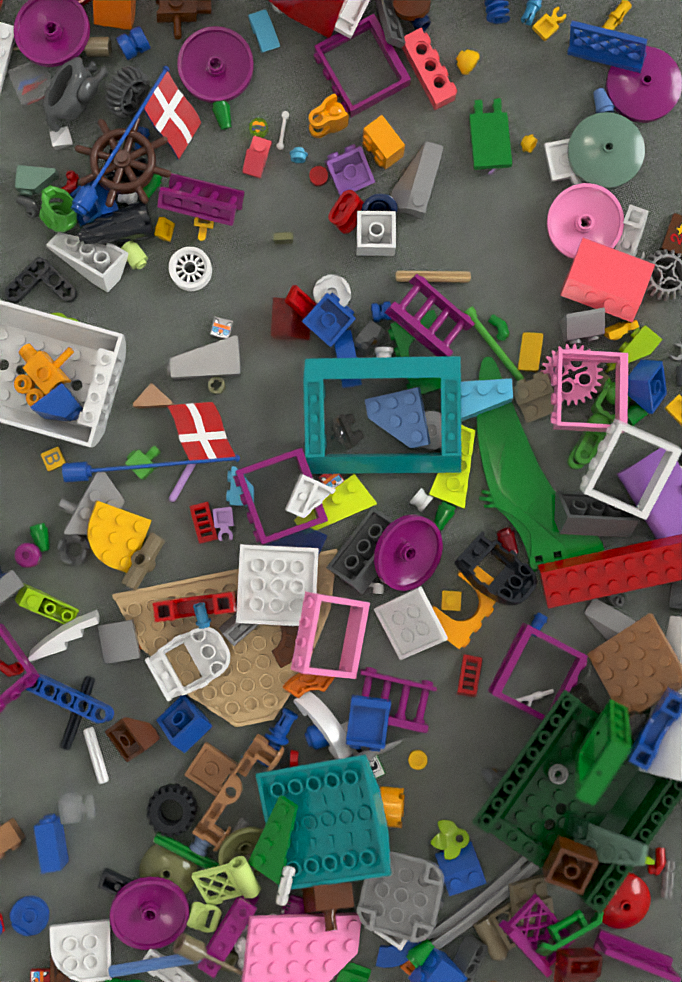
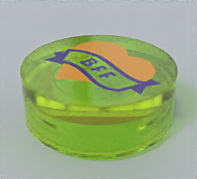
[249,118,268,138]

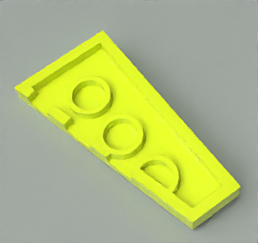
[429,425,475,509]
[294,474,377,535]

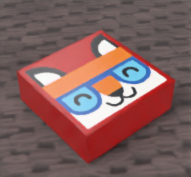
[319,474,345,489]
[30,968,50,982]

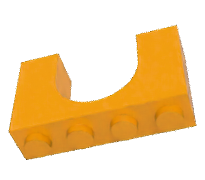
[432,566,496,649]

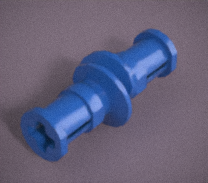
[257,708,299,767]

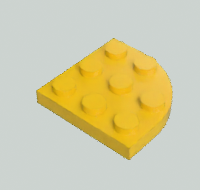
[87,500,152,573]

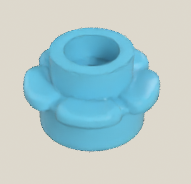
[290,147,308,163]

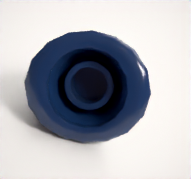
[361,193,398,213]

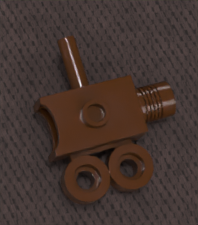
[156,0,211,40]

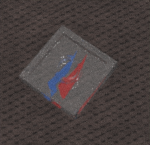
[8,61,52,107]

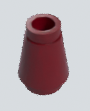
[496,527,519,553]

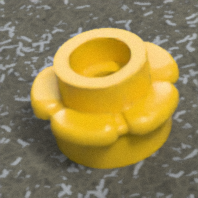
[520,134,537,153]

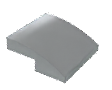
[97,619,141,664]

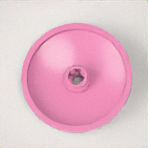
[547,183,624,259]

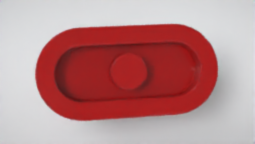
[328,190,364,234]

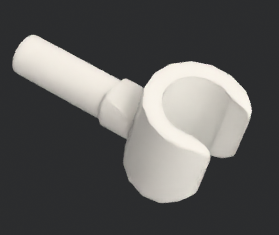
[369,582,384,594]

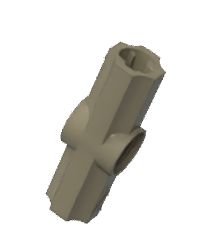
[121,533,165,591]

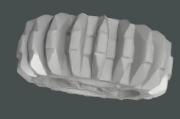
[645,249,682,301]

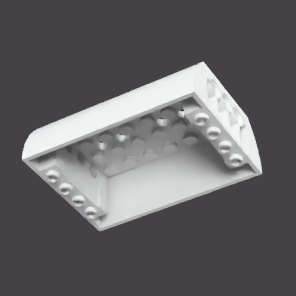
[0,300,126,447]

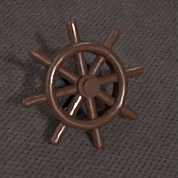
[75,117,171,207]

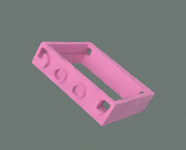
[550,349,628,433]
[291,592,370,679]

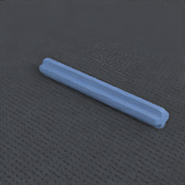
[108,954,201,977]

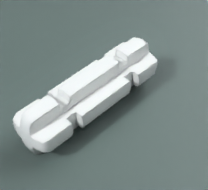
[276,865,295,906]

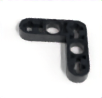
[5,257,77,303]

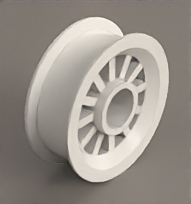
[169,247,212,291]

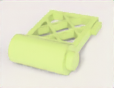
[192,856,261,905]

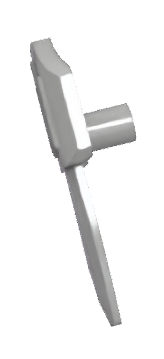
[357,739,402,761]

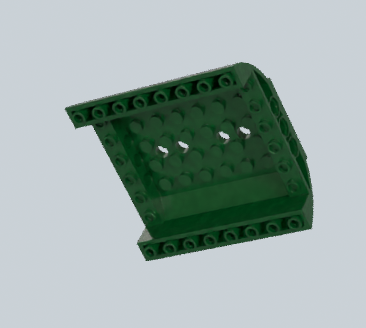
[472,689,682,914]

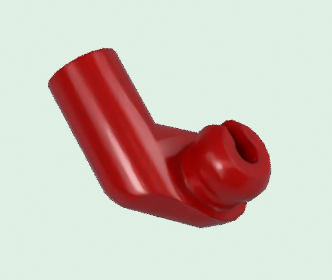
[60,170,79,194]
[0,660,24,677]

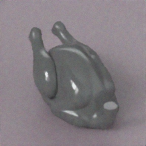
[43,57,108,132]

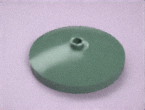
[567,112,645,189]

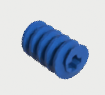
[485,0,510,24]

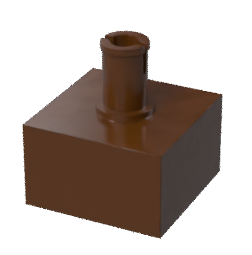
[542,835,599,895]
[302,882,354,931]

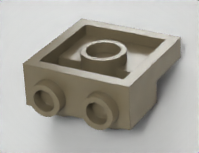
[512,371,563,423]
[509,874,554,926]

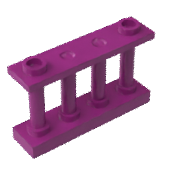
[157,173,245,226]
[384,274,475,357]
[360,667,437,733]
[197,895,259,978]

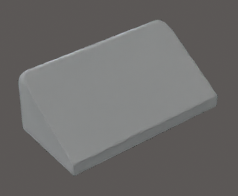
[219,613,259,646]

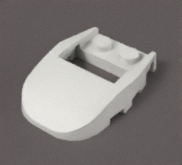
[145,627,230,701]

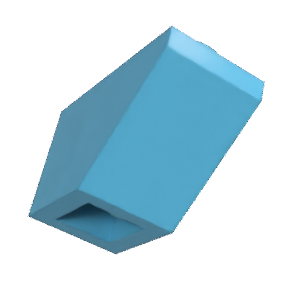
[226,466,255,506]

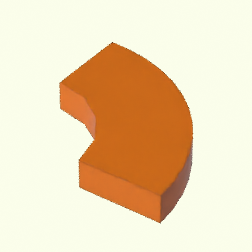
[283,673,335,699]

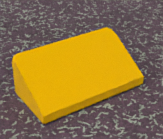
[518,332,543,373]

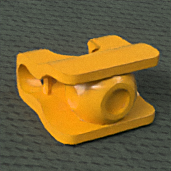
[308,94,349,138]

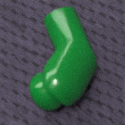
[488,314,509,341]

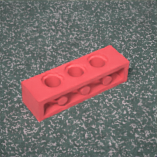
[402,28,457,110]

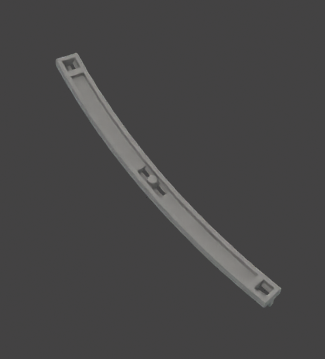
[421,822,554,950]

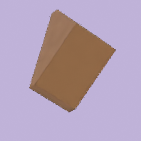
[133,383,174,409]

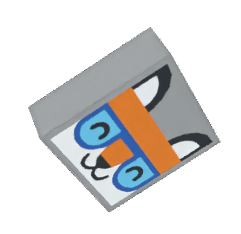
[210,316,234,339]

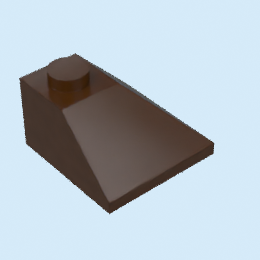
[104,717,161,762]

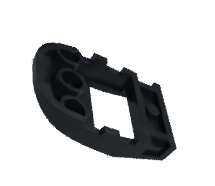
[454,531,537,606]

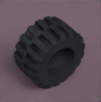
[146,783,198,837]

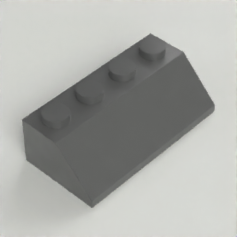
[554,490,639,537]
[326,507,394,595]

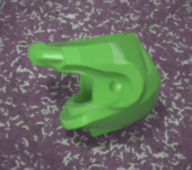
[39,185,77,233]

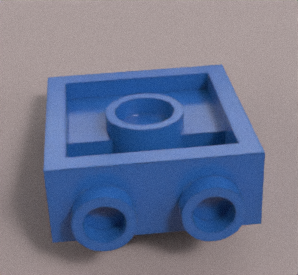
[301,292,356,347]

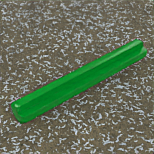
[153,832,222,875]

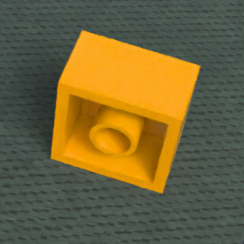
[362,115,405,170]

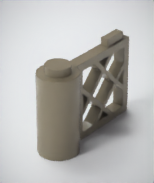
[473,901,542,962]

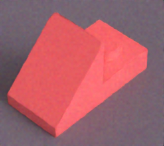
[242,136,272,179]

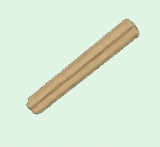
[396,271,471,283]

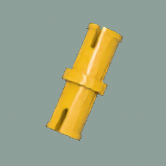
[601,0,632,30]

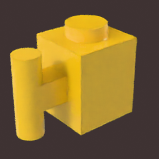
[194,217,214,241]

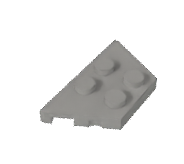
[63,467,125,535]

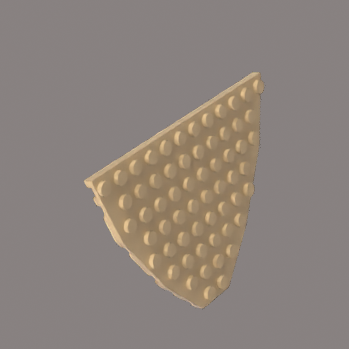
[112,549,338,727]

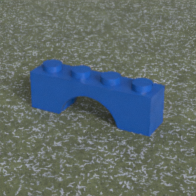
[627,687,682,771]

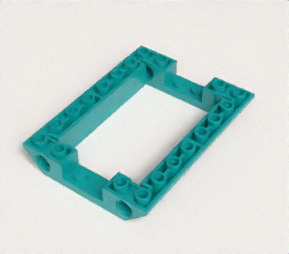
[303,356,461,474]

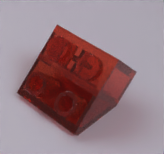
[554,947,603,982]

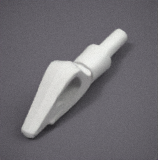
[516,689,554,707]

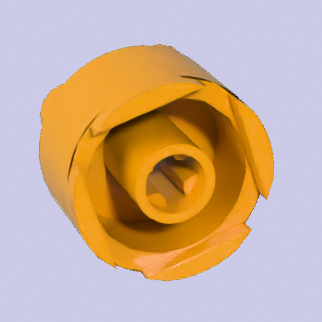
[380,786,405,828]

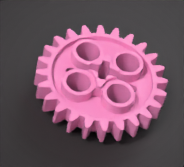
[541,343,603,406]

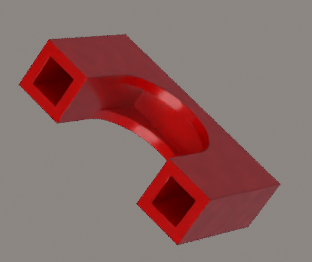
[153,591,237,623]

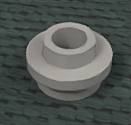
[548,764,568,784]

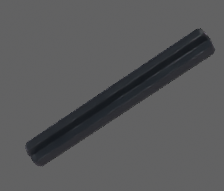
[60,676,96,750]

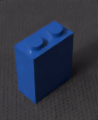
[34,813,69,874]

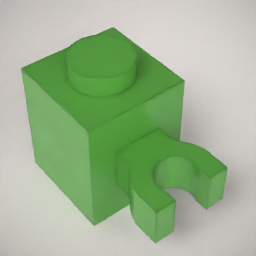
[125,446,161,480]

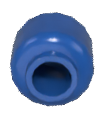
[304,724,330,750]

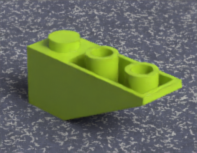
[605,325,663,373]
[14,583,79,624]

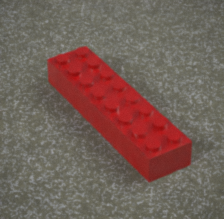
[538,534,682,608]

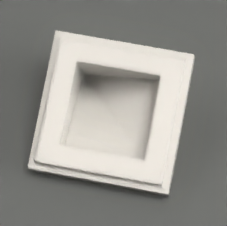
[50,126,73,150]

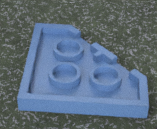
[365,387,431,448]

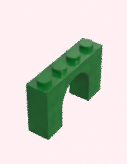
[388,310,441,396]

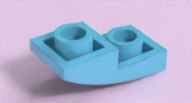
[248,9,280,53]

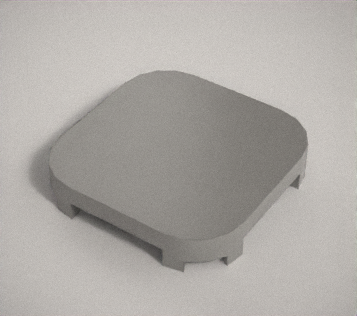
[357,850,444,943]

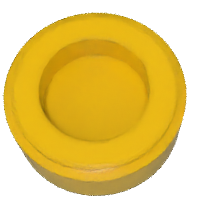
[408,749,427,770]

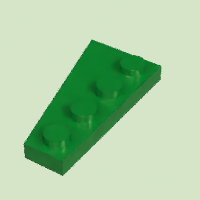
[248,795,298,885]

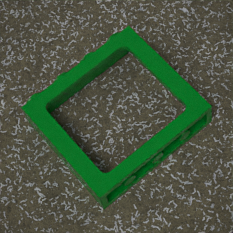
[575,699,631,806]

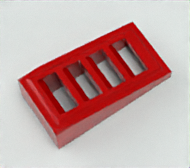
[189,502,218,544]
[456,654,482,698]

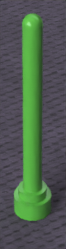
[464,306,525,381]

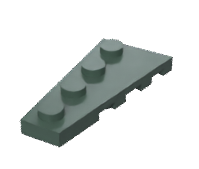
[574,821,648,866]

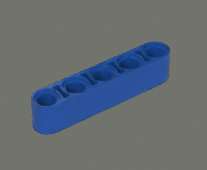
[26,673,114,723]

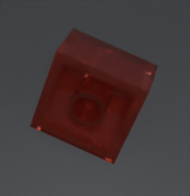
[271,297,310,341]

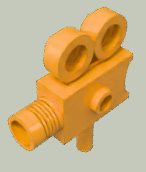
[14,343,74,406]

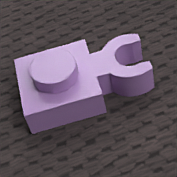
[212,507,234,541]

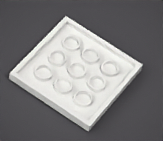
[236,544,319,626]

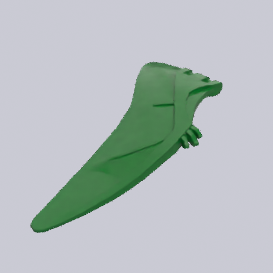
[476,357,604,572]

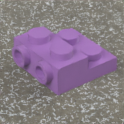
[324,144,375,196]

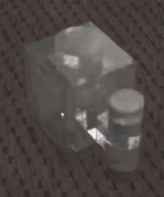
[58,793,96,824]

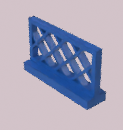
[567,21,648,73]

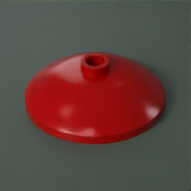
[594,872,651,929]

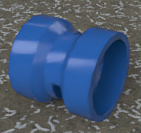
[371,301,393,322]

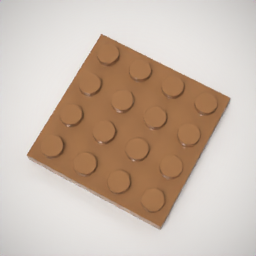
[587,613,682,721]

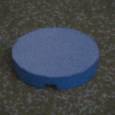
[10,895,50,936]

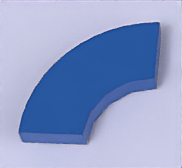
[376,940,421,968]

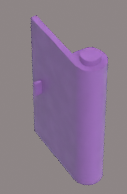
[617,447,682,539]

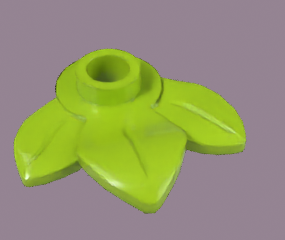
[431,820,469,860]

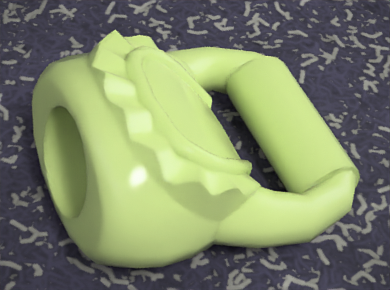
[187,902,222,933]

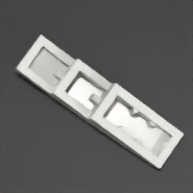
[28,610,100,661]

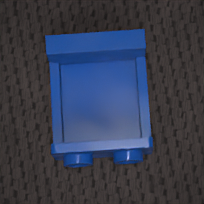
[346,695,391,752]

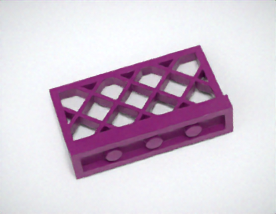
[498,893,575,978]
[593,928,681,982]

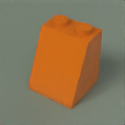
[93,0,136,30]

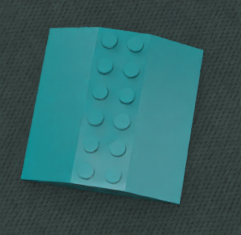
[256,754,391,890]

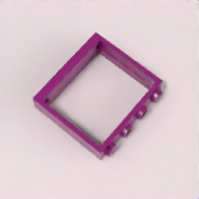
[313,14,411,117]
[233,448,328,545]
[487,622,588,720]
[0,623,40,713]

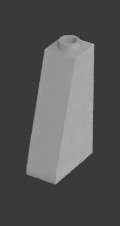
[167,335,241,380]

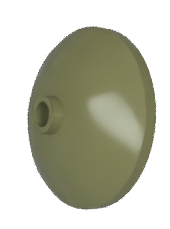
[218,827,263,877]
[139,844,198,894]

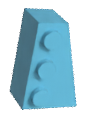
[461,378,513,421]

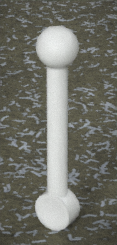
[277,111,289,150]

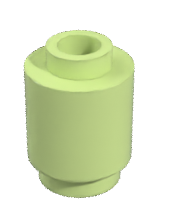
[121,240,148,270]

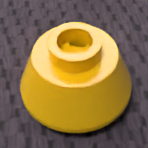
[456,49,480,75]

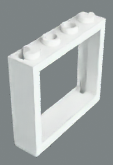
[580,419,682,520]

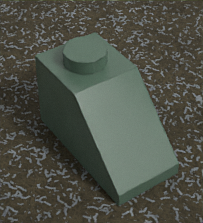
[15,165,59,196]

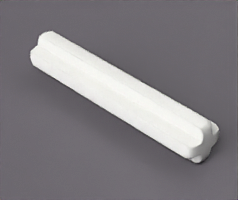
[83,727,109,784]

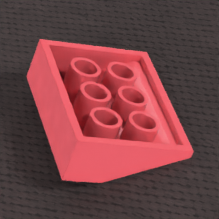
[560,237,655,322]

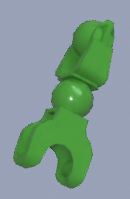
[567,378,632,470]

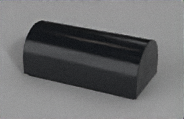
[97,867,133,895]

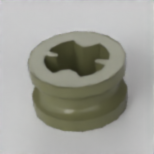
[208,377,226,395]

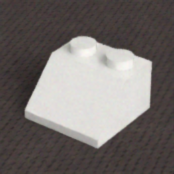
[356,211,396,256]

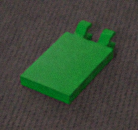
[469,98,512,170]

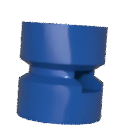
[116,26,151,61]

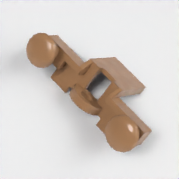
[184,734,284,851]

